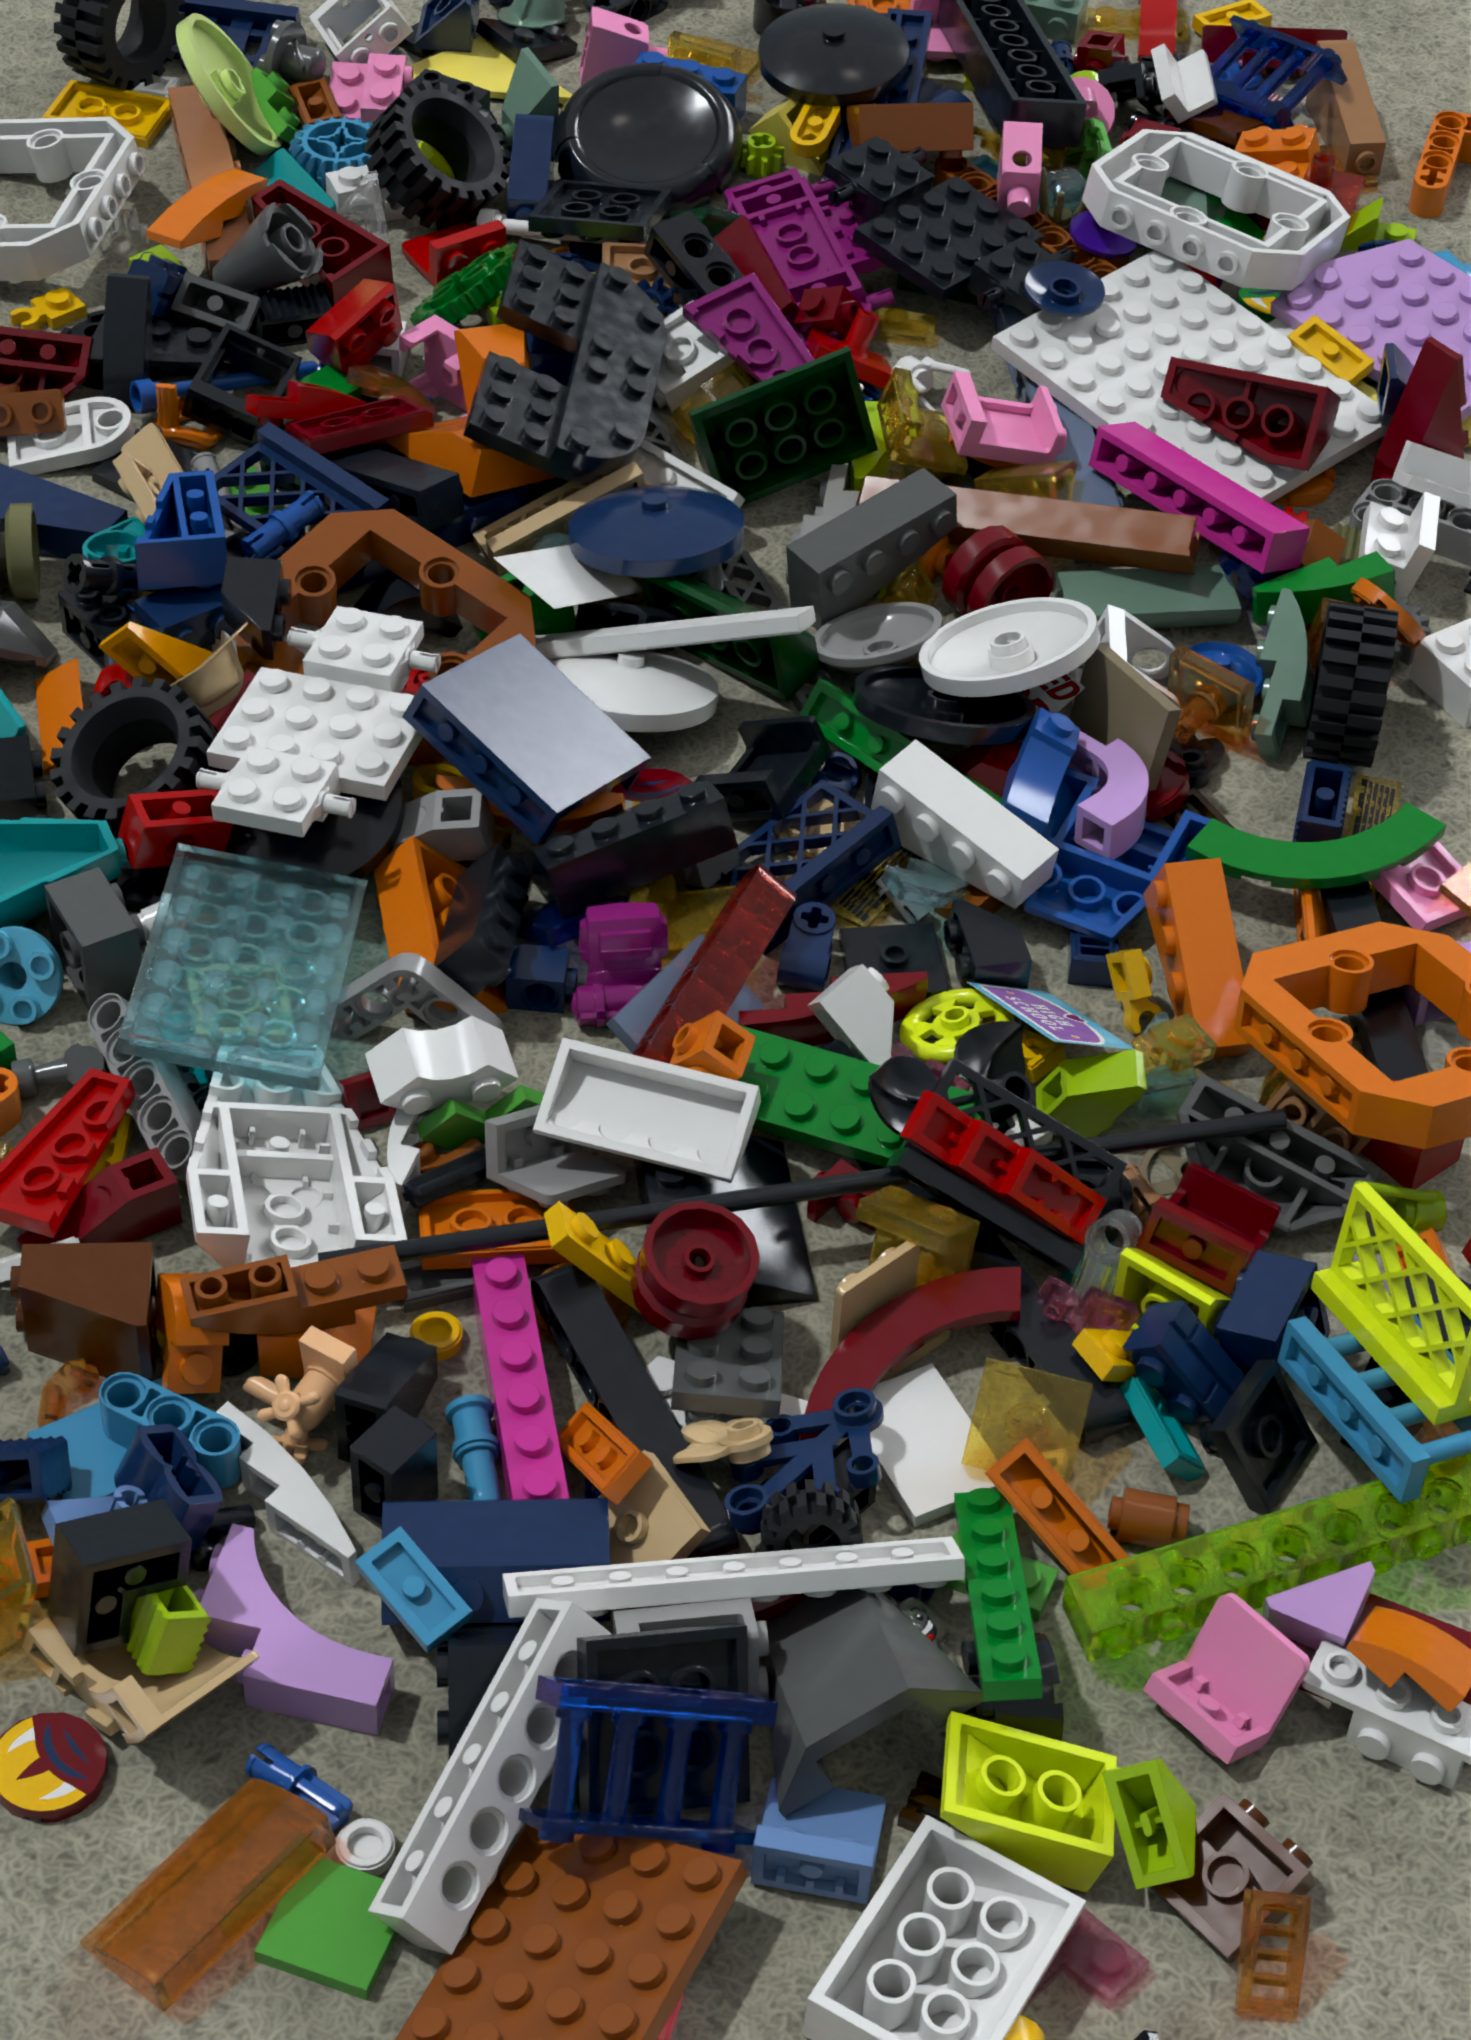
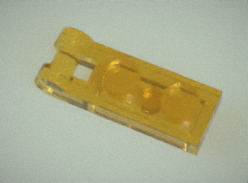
[1086,6,1189,42]

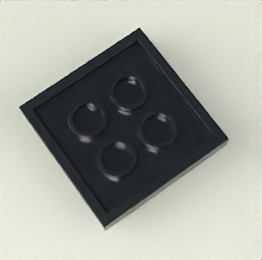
[528,179,672,243]
[577,1622,750,1821]

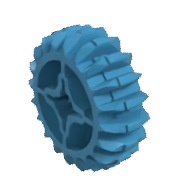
[289,116,373,192]

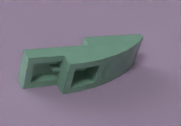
[1250,588,1314,762]

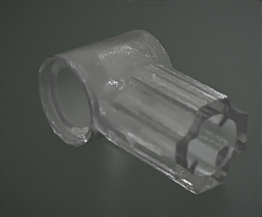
[1065,1209,1143,1318]

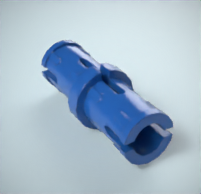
[240,490,326,559]

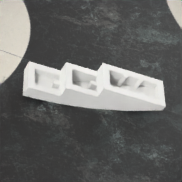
[216,1401,360,1587]

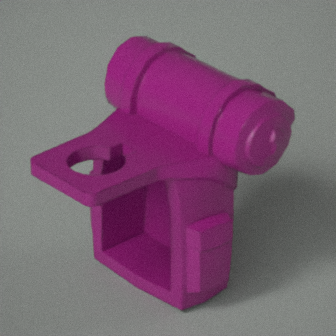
[571,903,669,1028]

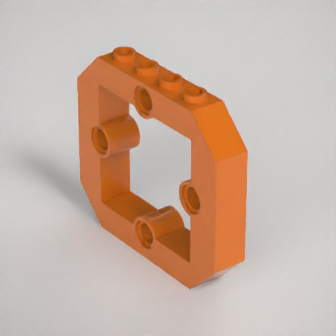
[1234,921,1471,1150]

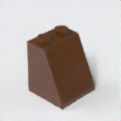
[10,1242,158,1381]

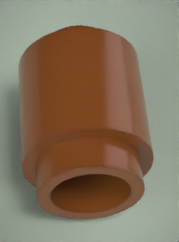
[1107,1487,1190,1551]

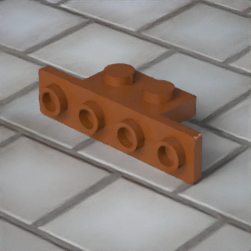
[0,385,67,437]

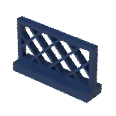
[214,422,391,554]
[685,779,902,956]

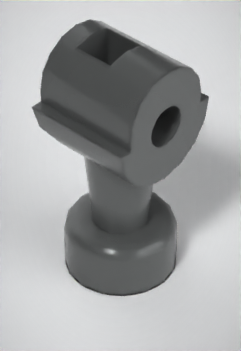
[11,1043,109,1100]

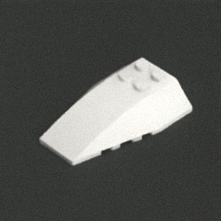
[186,1049,407,1268]

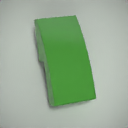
[251,67,301,144]

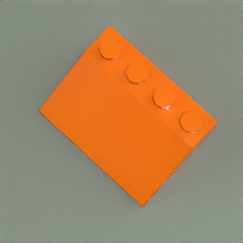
[384,416,557,498]

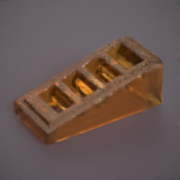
[1234,1889,1312,2020]

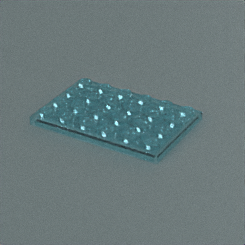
[117,843,368,1091]

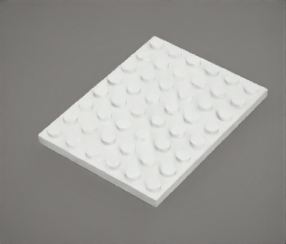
[990,250,1389,503]

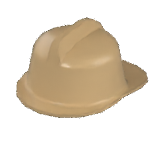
[170,622,248,717]

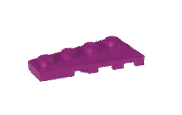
[683,272,815,382]

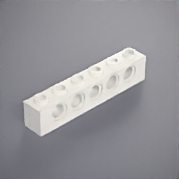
[368,1598,611,1955]

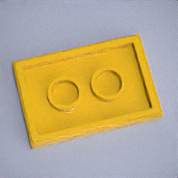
[42,79,170,149]

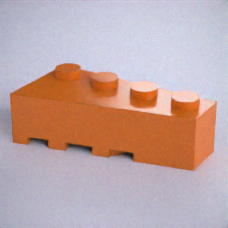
[1143,858,1253,1061]

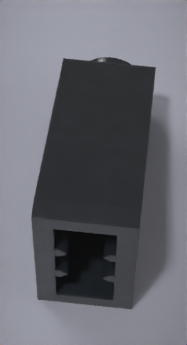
[334,1332,438,1463]

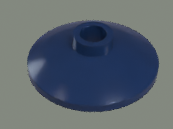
[1024,261,1105,317]

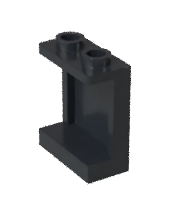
[694,715,832,822]

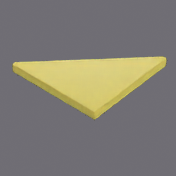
[408,36,572,107]

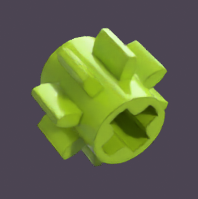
[740,132,784,178]

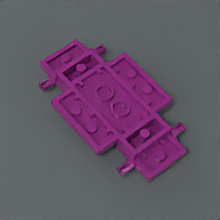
[706,168,895,351]

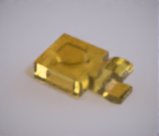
[1130,1013,1217,1074]

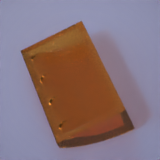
[79,1778,336,2012]

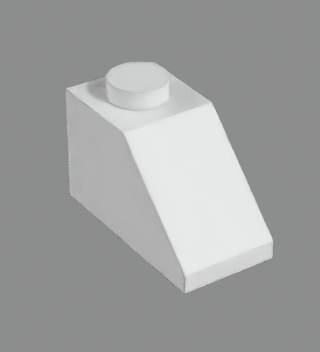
[807,964,894,1065]

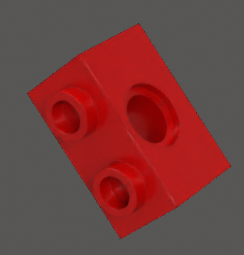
[118,789,233,869]

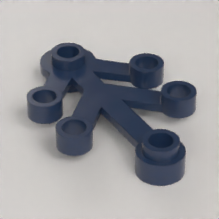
[724,1387,884,1535]

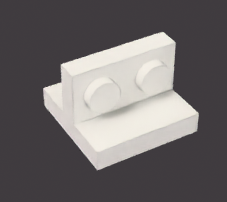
[1358,492,1440,601]

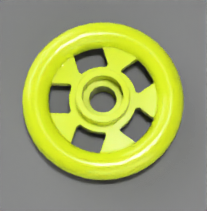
[899,988,1015,1065]

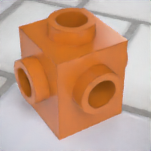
[670,1010,756,1080]

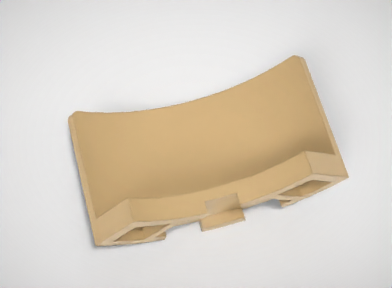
[22,1617,260,1744]

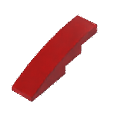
[899,1090,1107,1245]

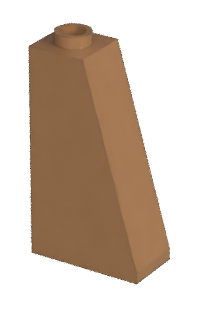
[1305,39,1386,177]

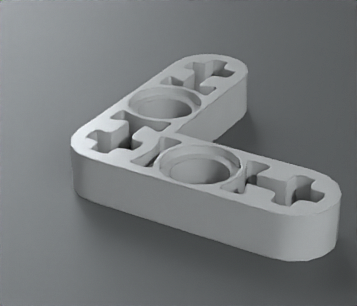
[319,953,504,1039]

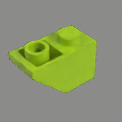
[1035,1049,1147,1138]

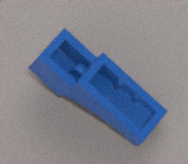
[1001,707,1081,835]

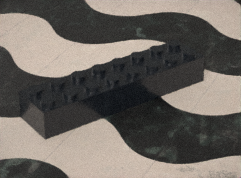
[937,0,1087,150]

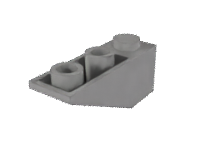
[389,788,495,861]

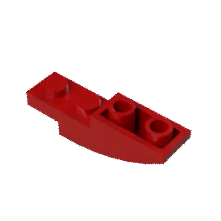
[245,380,400,452]

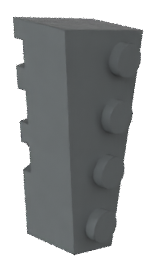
[786,468,957,631]

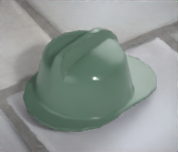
[497,0,569,29]

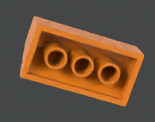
[373,835,508,1014]

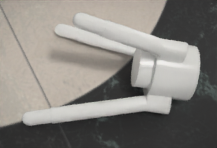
[892,356,971,434]

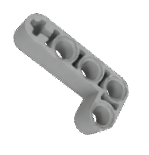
[1349,478,1471,567]

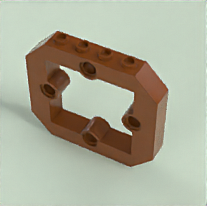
[236,509,536,766]

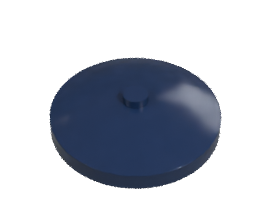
[568,486,744,578]

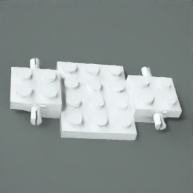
[196,606,441,838]

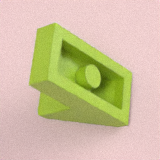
[1341,197,1417,252]

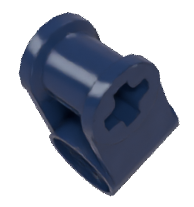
[776,902,836,992]

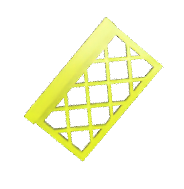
[1310,1182,1471,1426]

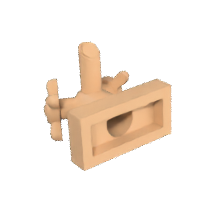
[242,1325,358,1465]

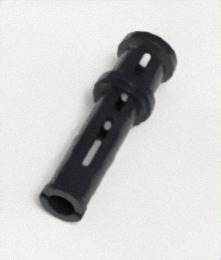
[63,554,162,596]

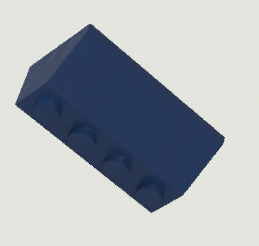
[381,1498,611,1625]

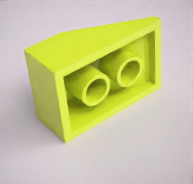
[940,1711,1117,1893]

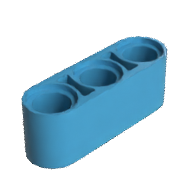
[99,1372,242,1489]

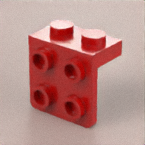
[402,220,506,287]

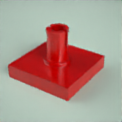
[806,308,895,391]

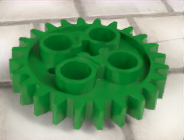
[410,243,517,326]

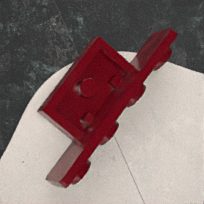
[1201,25,1348,76]

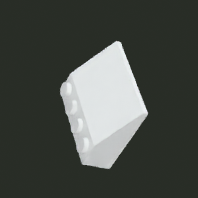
[802,1815,1086,2040]

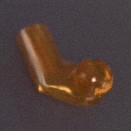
[37,1358,99,1427]

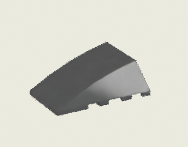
[763,1589,983,1817]

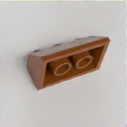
[846,102,974,159]

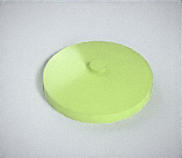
[175,13,283,156]

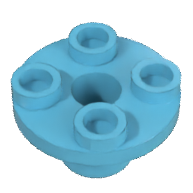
[0,926,64,1025]

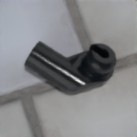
[190,1504,256,1571]

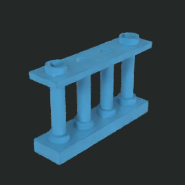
[1277,1293,1471,1504]

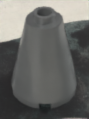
[212,202,323,294]

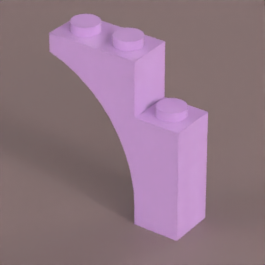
[195,1523,395,1736]

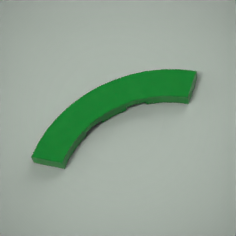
[1185,802,1447,889]

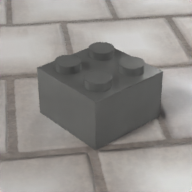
[44,867,149,1010]

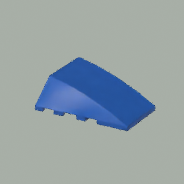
[1024,768,1229,943]

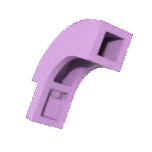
[1067,731,1149,860]

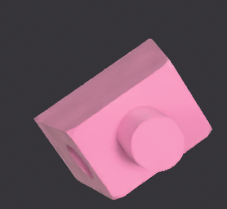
[580,6,668,86]
[997,121,1043,219]

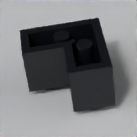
[47,1499,192,1657]
[436,1623,518,1759]

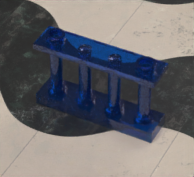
[1210,15,1347,130]
[518,1675,778,1854]

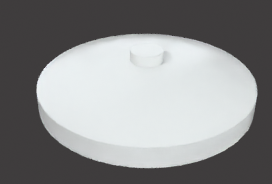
[919,597,1100,697]
[549,650,719,732]

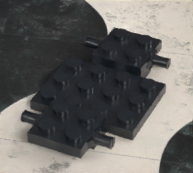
[823,136,1075,316]

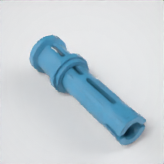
[445,1394,501,1500]

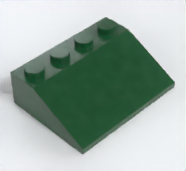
[689,346,878,506]

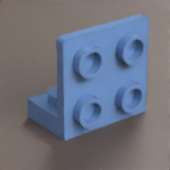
[750,1777,886,1905]

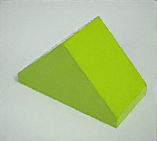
[1102,1758,1197,1890]

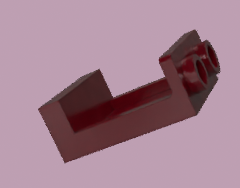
[1136,1163,1281,1295]

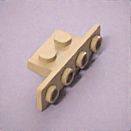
[112,423,184,526]

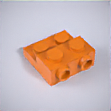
[1235,124,1321,182]

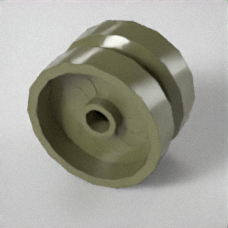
[0,503,41,600]

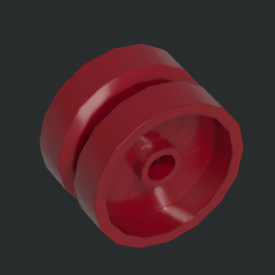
[942,525,1054,615]
[630,1201,760,1340]

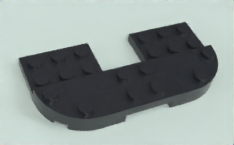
[463,239,666,483]

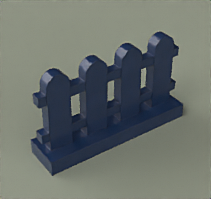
[163,0,301,70]

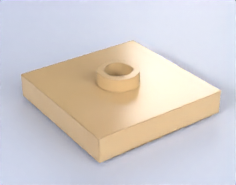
[598,1450,711,1565]

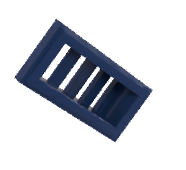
[1067,929,1119,988]

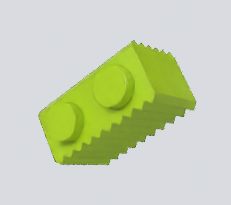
[124,1585,212,1676]

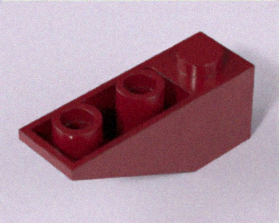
[17,1147,182,1251]

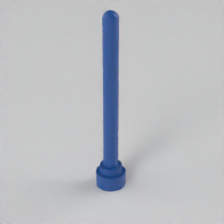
[129,361,318,414]

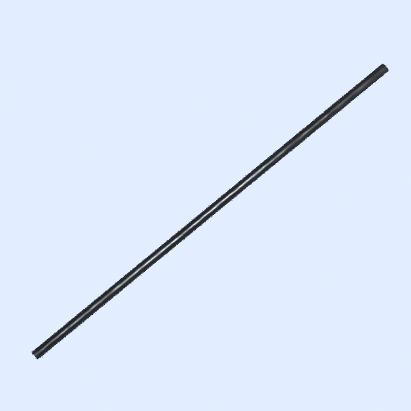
[317,1109,1287,1262]

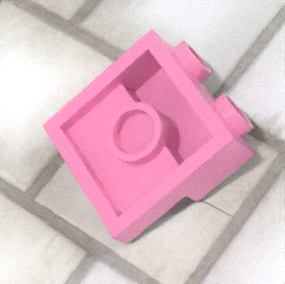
[329,53,414,123]

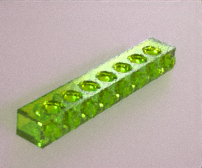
[1062,1453,1471,1662]

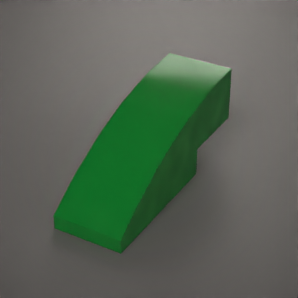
[1252,551,1395,626]

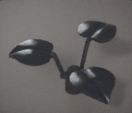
[868,1021,1034,1135]

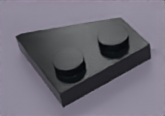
[476,18,578,63]

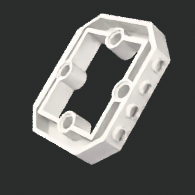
[0,117,145,281]
[1082,129,1351,291]

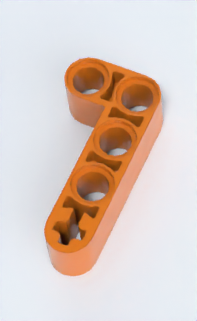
[1409,111,1471,219]

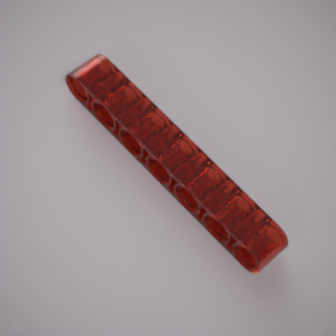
[632,863,797,1064]

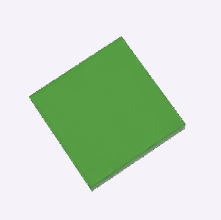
[254,1852,399,2001]

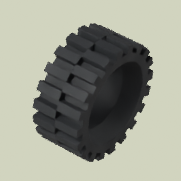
[54,0,185,90]
[364,81,511,231]
[1303,601,1399,768]
[49,677,230,838]

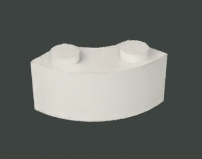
[365,1016,519,1114]

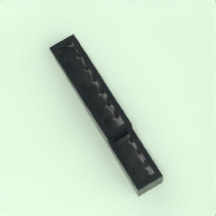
[1319,881,1428,1081]

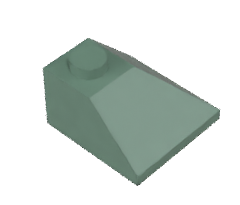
[500,47,559,151]

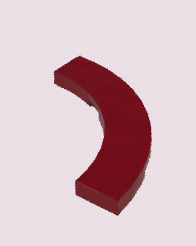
[800,1266,1021,1450]

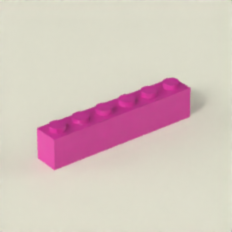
[1089,422,1310,574]
[471,1253,569,1499]

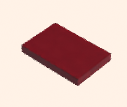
[713,215,798,317]
[284,395,434,454]

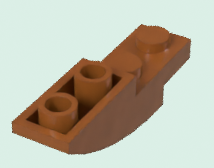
[180,1244,407,1335]

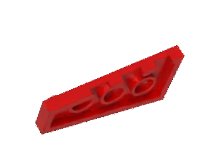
[0,1068,136,1238]

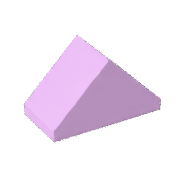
[1262,1561,1375,1650]

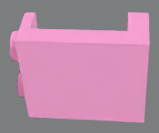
[941,371,1067,468]

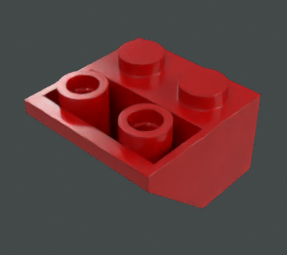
[305,279,403,378]

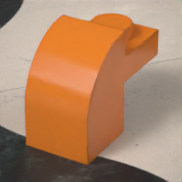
[154,1273,229,1394]

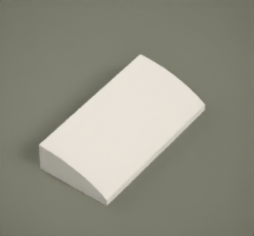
[533,1037,761,1183]

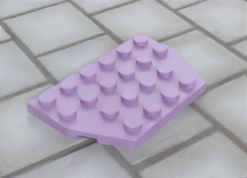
[1270,239,1471,422]

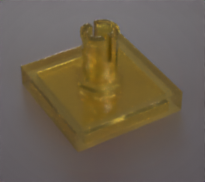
[961,1357,1093,1485]

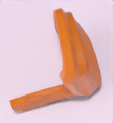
[153,383,224,451]

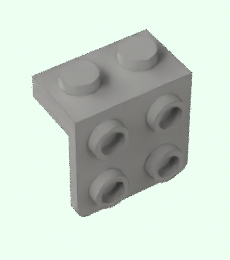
[485,1104,626,1208]

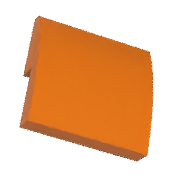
[1346,1606,1471,1713]

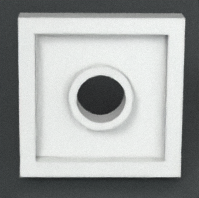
[1071,604,1180,718]

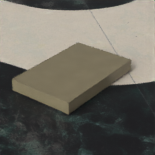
[1069,643,1182,791]

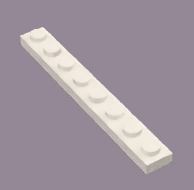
[502,1536,965,1621]

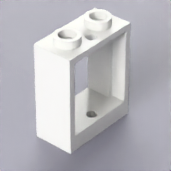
[309,0,413,64]

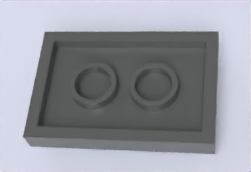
[671,1307,784,1419]

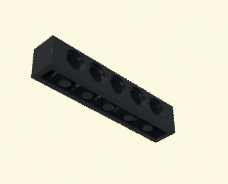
[644,211,759,386]

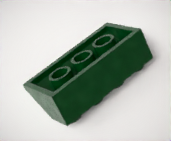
[641,574,820,701]

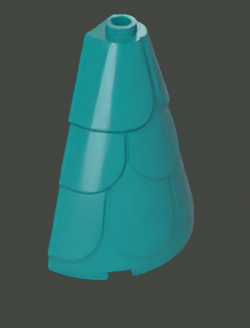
[0,817,127,928]

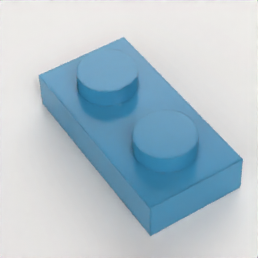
[355,1526,473,1654]

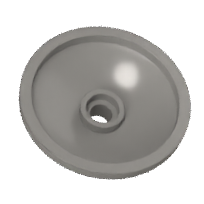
[814,602,944,674]

